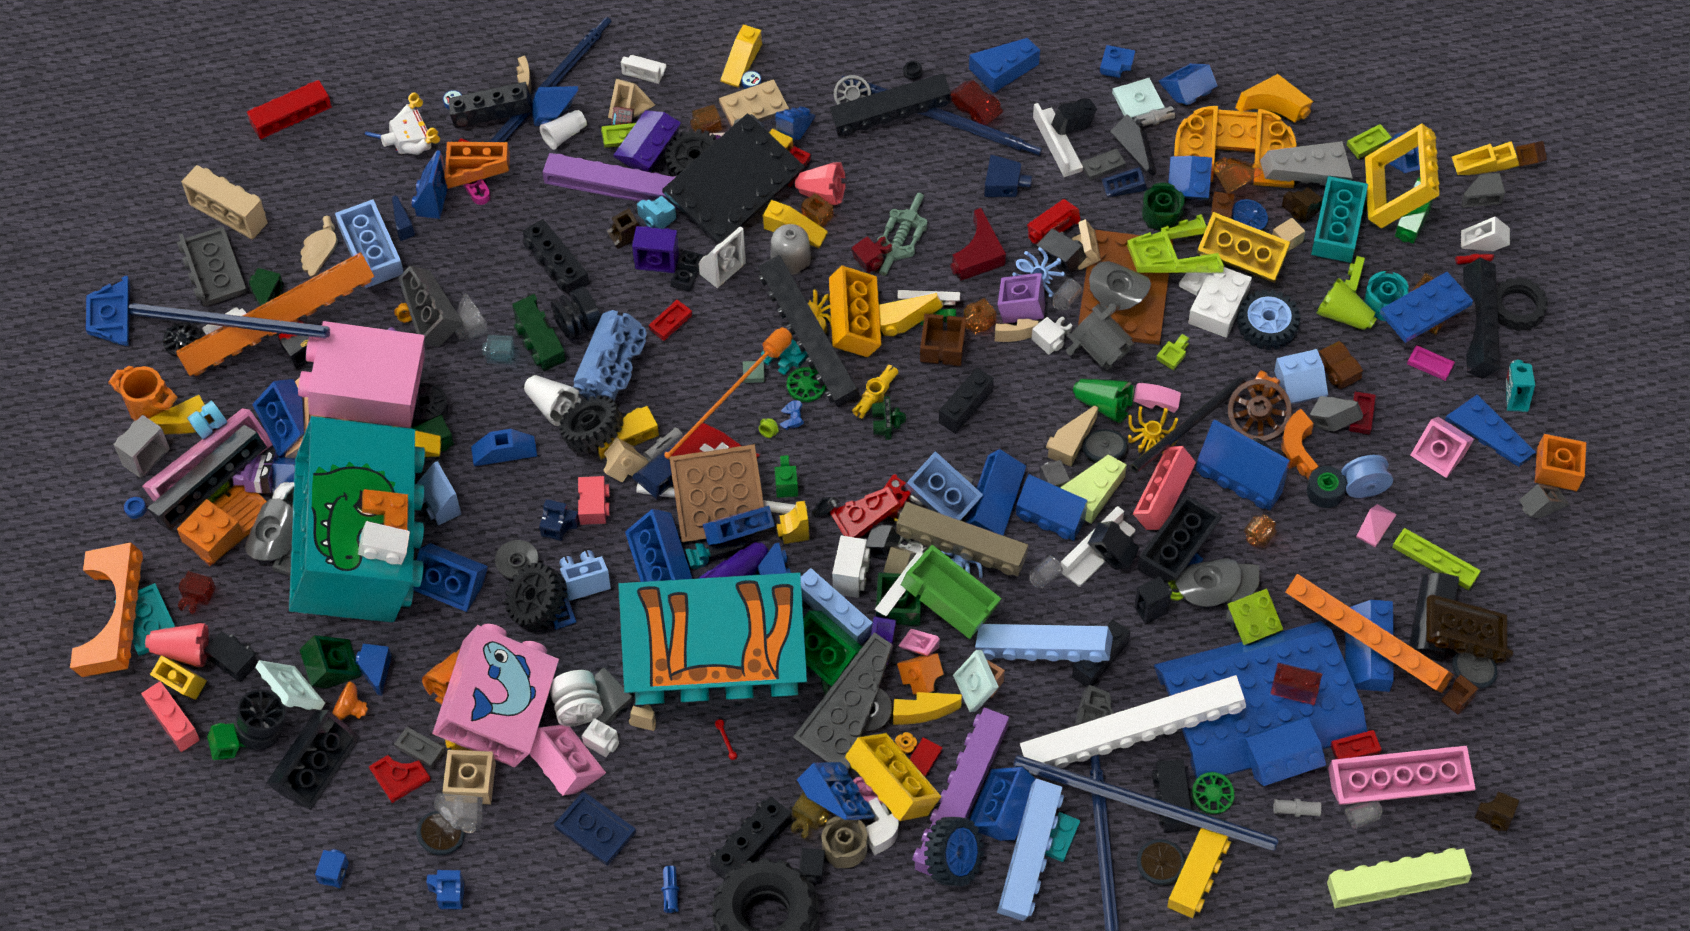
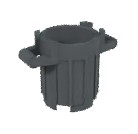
[1066,302,1135,370]

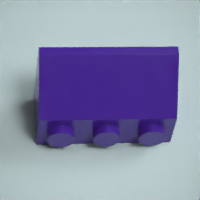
[613,110,681,173]

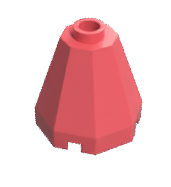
[795,162,845,205]

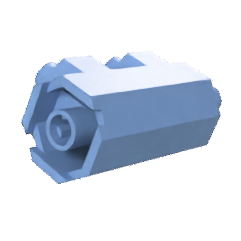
[573,310,647,401]

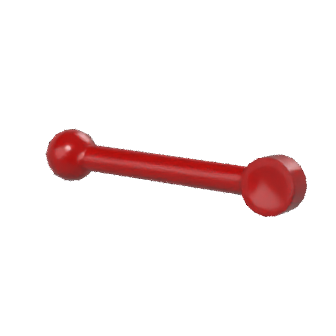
[715,720,737,760]

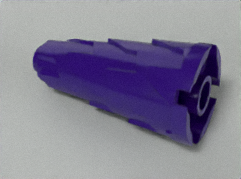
[697,542,768,579]

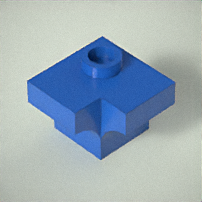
[1100,45,1135,78]
[427,870,465,909]

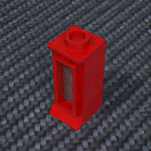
[1027,199,1081,244]

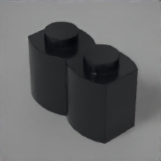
[1051,99,1097,135]

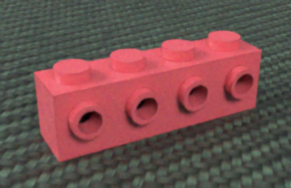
[1133,446,1196,530]

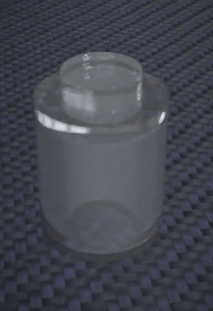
[1051,279,1082,310]
[1029,556,1063,589]
[1345,801,1383,829]

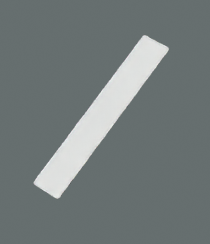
[875,551,923,616]

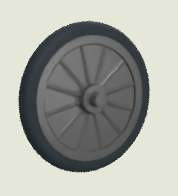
[1082,429,1127,462]
[1452,652,1497,688]

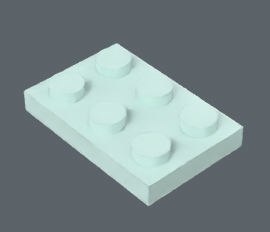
[255,660,325,710]

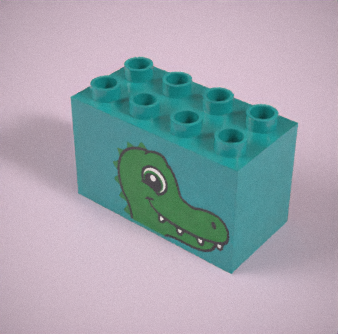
[289,416,425,622]

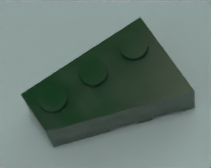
[512,294,566,372]

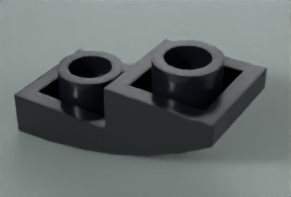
[670,250,704,292]

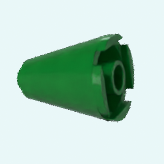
[1073,379,1134,423]

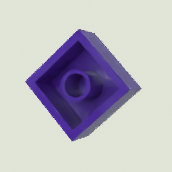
[632,226,679,273]

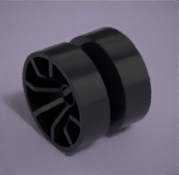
[234,690,285,750]

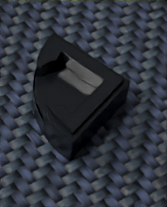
[811,497,839,518]

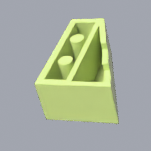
[1061,455,1127,524]

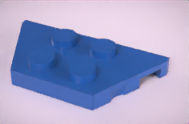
[86,276,130,346]

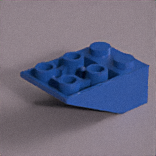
[797,762,875,820]

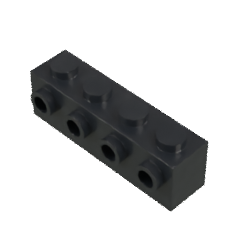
[449,81,532,128]
[522,219,589,296]
[710,796,792,879]

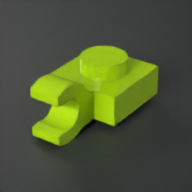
[1156,334,1189,370]

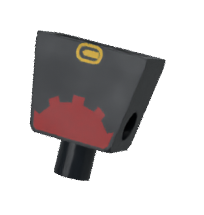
[277,320,309,369]

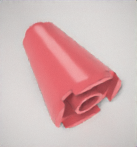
[145,623,209,667]

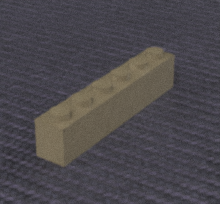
[897,502,1028,576]

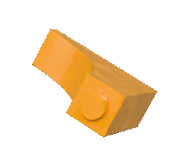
[1235,74,1313,123]

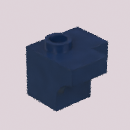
[539,499,580,541]

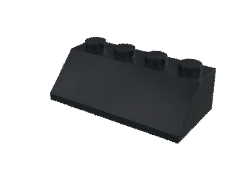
[1137,494,1222,581]
[266,710,360,810]

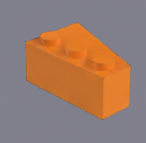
[445,142,510,189]

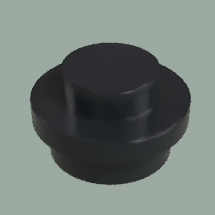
[903,61,923,79]

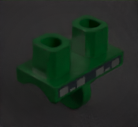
[872,397,906,440]

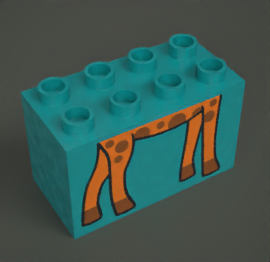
[618,573,807,705]

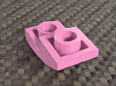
[1133,383,1181,413]

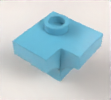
[637,196,676,229]

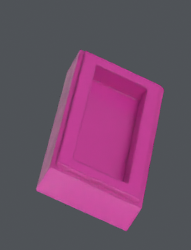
[1407,345,1455,381]

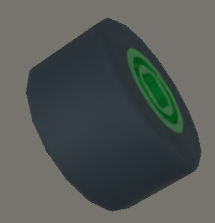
[1306,466,1347,508]

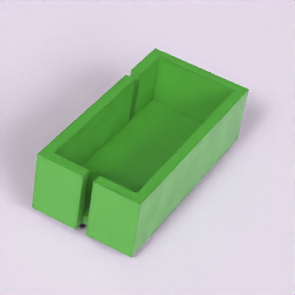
[900,545,1001,639]

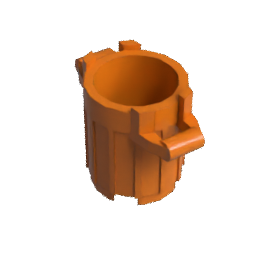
[108,366,178,421]

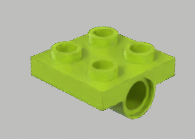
[1227,589,1283,645]

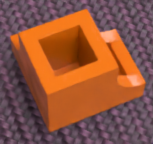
[897,653,944,694]

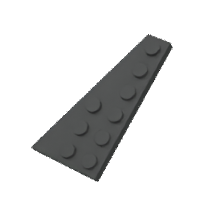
[793,632,893,773]

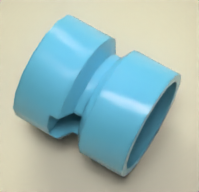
[187,401,228,440]

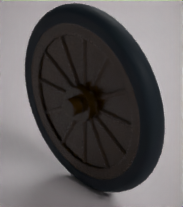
[416,810,465,855]
[1137,839,1185,885]

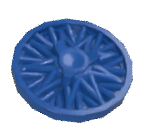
[1231,199,1268,230]

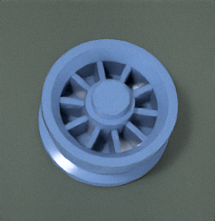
[1341,455,1393,498]

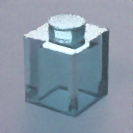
[483,335,515,364]

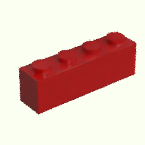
[247,80,332,139]

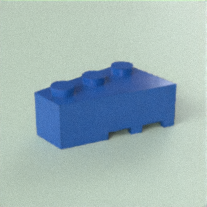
[969,38,1040,93]

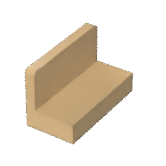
[1072,219,1101,270]

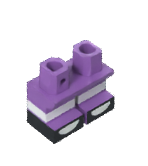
[232,450,277,494]

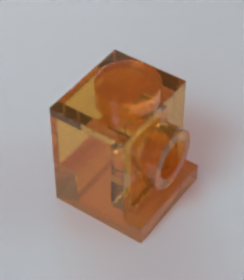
[801,193,833,227]

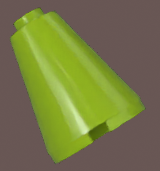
[1316,278,1377,330]

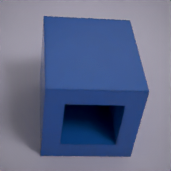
[315,849,349,888]

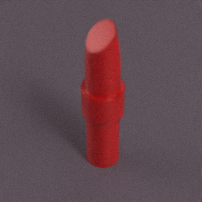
[1455,254,1494,264]

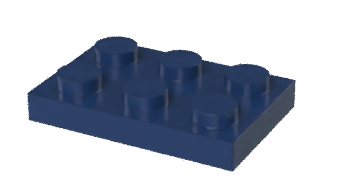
[554,791,636,866]

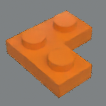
[362,489,408,530]

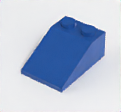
[412,150,448,219]
[252,379,304,457]

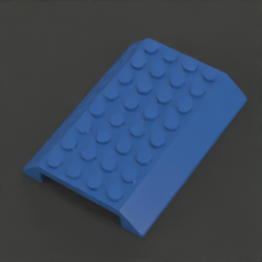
[1154,621,1367,782]

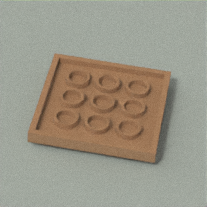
[669,444,767,543]

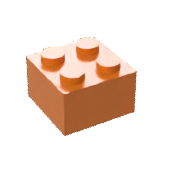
[1535,434,1586,491]
[177,499,243,564]

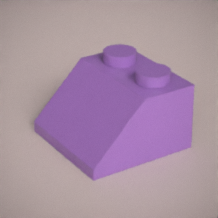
[998,273,1045,323]

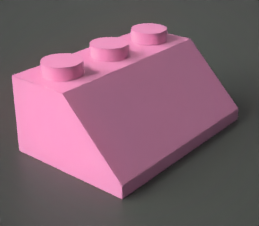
[530,725,606,796]

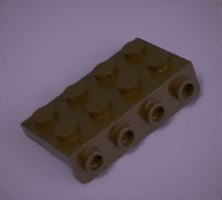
[1426,594,1513,663]

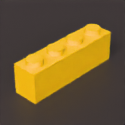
[1167,828,1231,918]

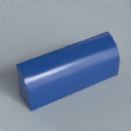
[965,449,1026,536]

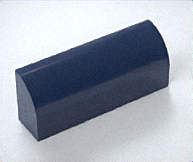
[632,436,684,498]

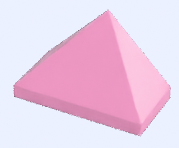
[1356,504,1396,547]
[899,629,940,656]

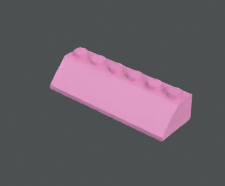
[142,409,272,501]
[1328,746,1475,805]

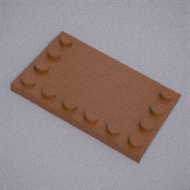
[1078,230,1173,345]

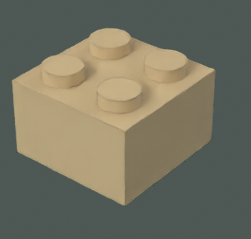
[443,750,496,804]

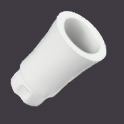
[540,110,587,149]

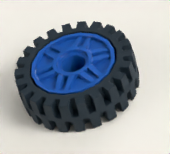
[924,817,984,886]

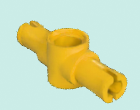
[852,365,899,419]

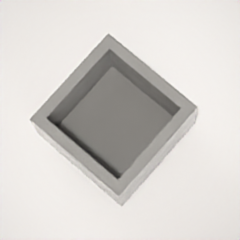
[113,415,170,478]

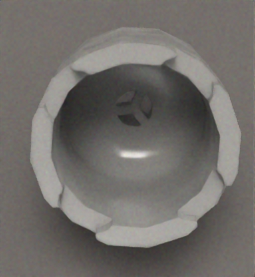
[770,224,811,275]

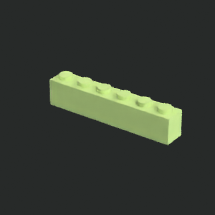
[1327,848,1472,908]

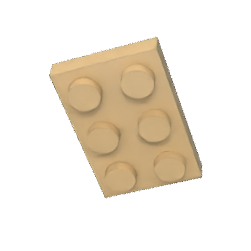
[719,79,789,127]

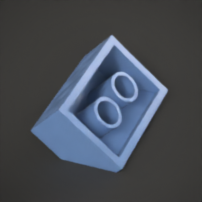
[904,451,983,520]

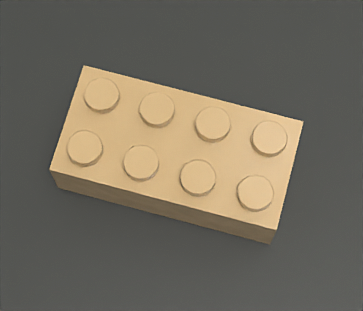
[181,165,268,240]

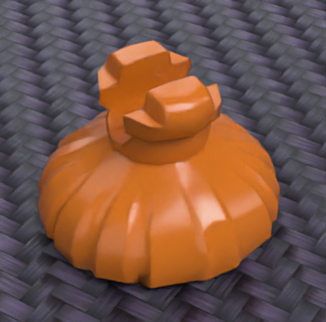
[332,681,368,720]

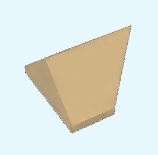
[608,79,655,119]

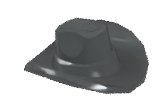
[1089,261,1151,310]
[245,499,293,561]
[1175,558,1241,607]

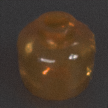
[1244,514,1276,547]

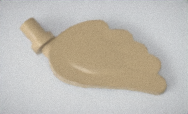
[301,216,338,277]

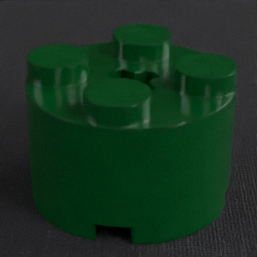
[1142,183,1184,230]

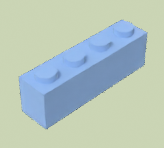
[801,568,873,645]

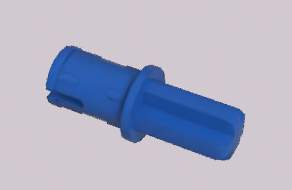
[661,866,680,913]

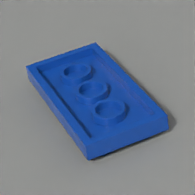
[1380,272,1473,343]

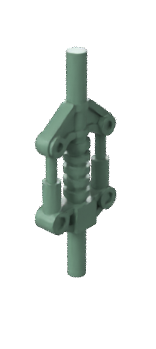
[877,193,927,276]

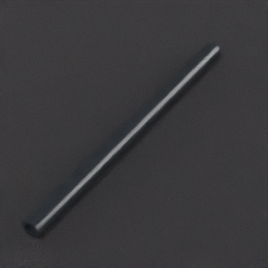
[1130,376,1246,473]

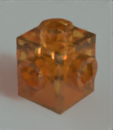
[964,298,996,335]

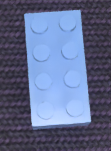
[335,200,403,288]

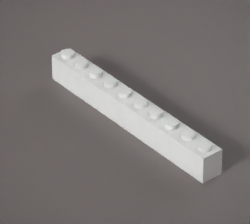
[1020,675,1246,775]

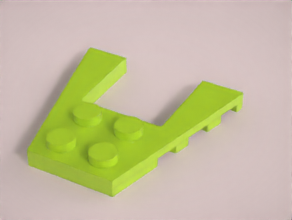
[1127,214,1224,273]

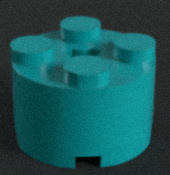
[1364,271,1409,321]

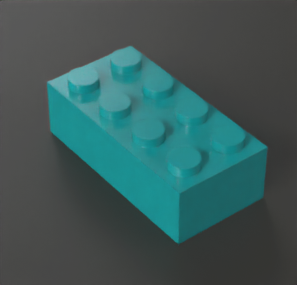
[1311,176,1368,263]

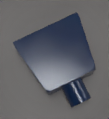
[984,155,1032,197]

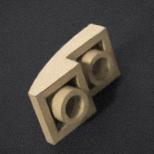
[516,56,531,94]
[995,319,1038,342]

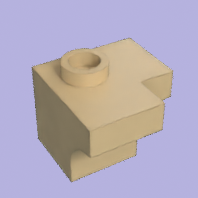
[604,437,648,482]

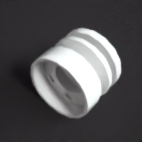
[550,670,603,727]

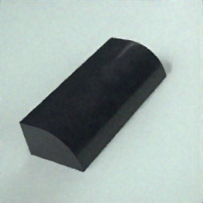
[1409,573,1459,662]

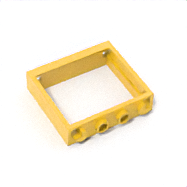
[1365,124,1439,228]

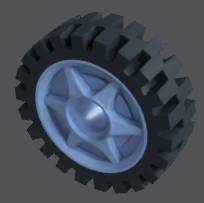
[1237,289,1300,350]

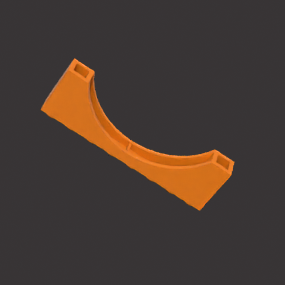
[1285,574,1454,693]

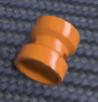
[1252,370,1280,398]

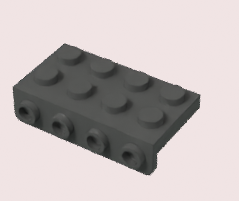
[177,226,247,307]

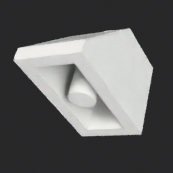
[1461,217,1510,251]

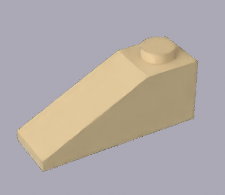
[1046,406,1098,467]

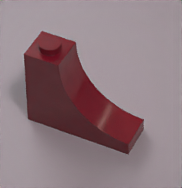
[950,208,1006,281]

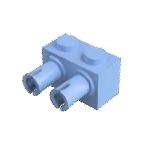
[559,550,611,601]

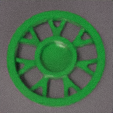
[787,367,826,402]
[1192,772,1234,815]

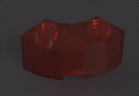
[951,80,1003,125]

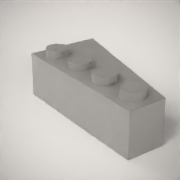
[1260,141,1353,186]

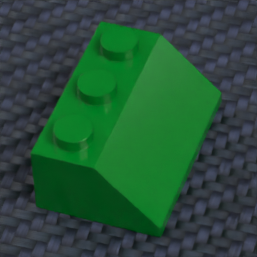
[803,611,862,687]

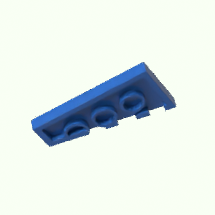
[1445,395,1536,467]

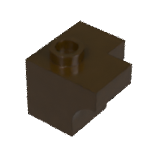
[1282,187,1323,224]
[607,208,640,249]
[1474,791,1520,832]

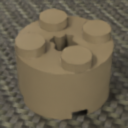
[821,816,868,868]

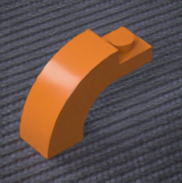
[1281,409,1319,480]

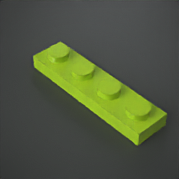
[1392,528,1481,590]

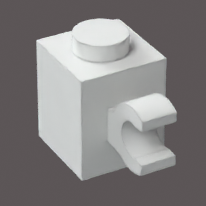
[1032,317,1072,354]
[582,718,619,757]

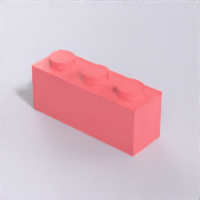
[141,681,200,752]

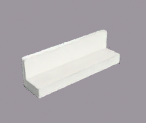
[1033,103,1083,177]
[1060,506,1135,587]

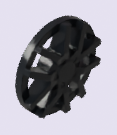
[162,322,202,357]

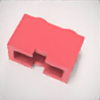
[578,476,610,525]

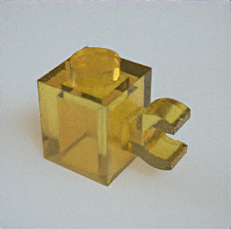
[791,791,829,839]

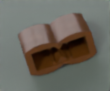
[1318,341,1363,390]

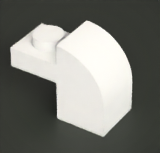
[866,797,898,855]

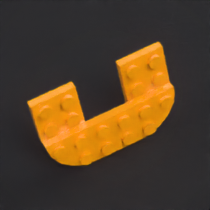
[1174,106,1296,188]

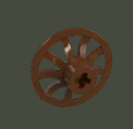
[1228,379,1292,441]

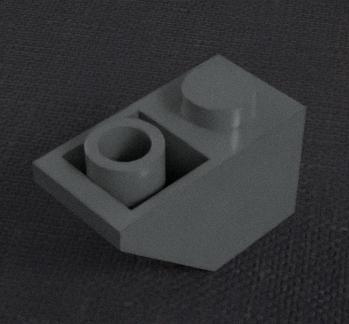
[1310,396,1363,431]

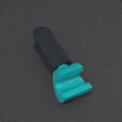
[685,537,746,569]

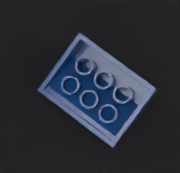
[1196,419,1290,511]

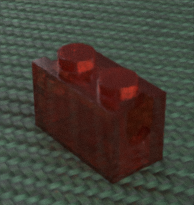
[1270,663,1322,705]

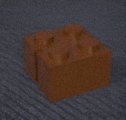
[920,314,966,366]

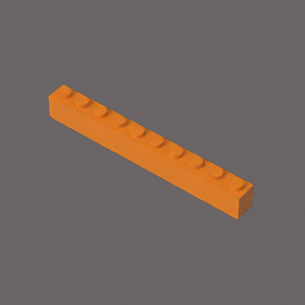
[176,252,375,376]

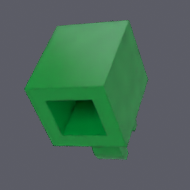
[774,455,798,498]
[207,723,246,760]

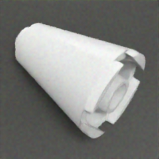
[524,375,581,426]

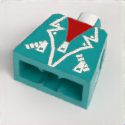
[1506,360,1535,412]

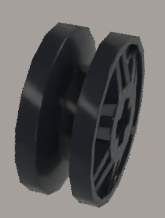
[412,383,448,427]

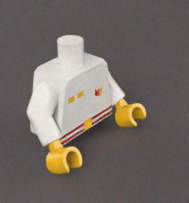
[381,93,440,155]

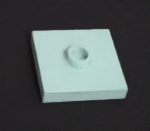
[1112,78,1165,118]
[953,650,999,712]

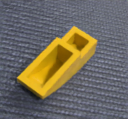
[1452,141,1519,175]
[893,692,962,725]

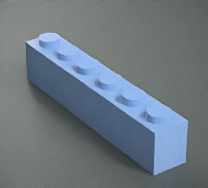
[975,624,1113,662]
[997,779,1064,921]

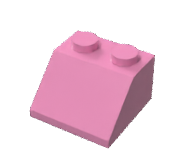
[1410,417,1474,478]

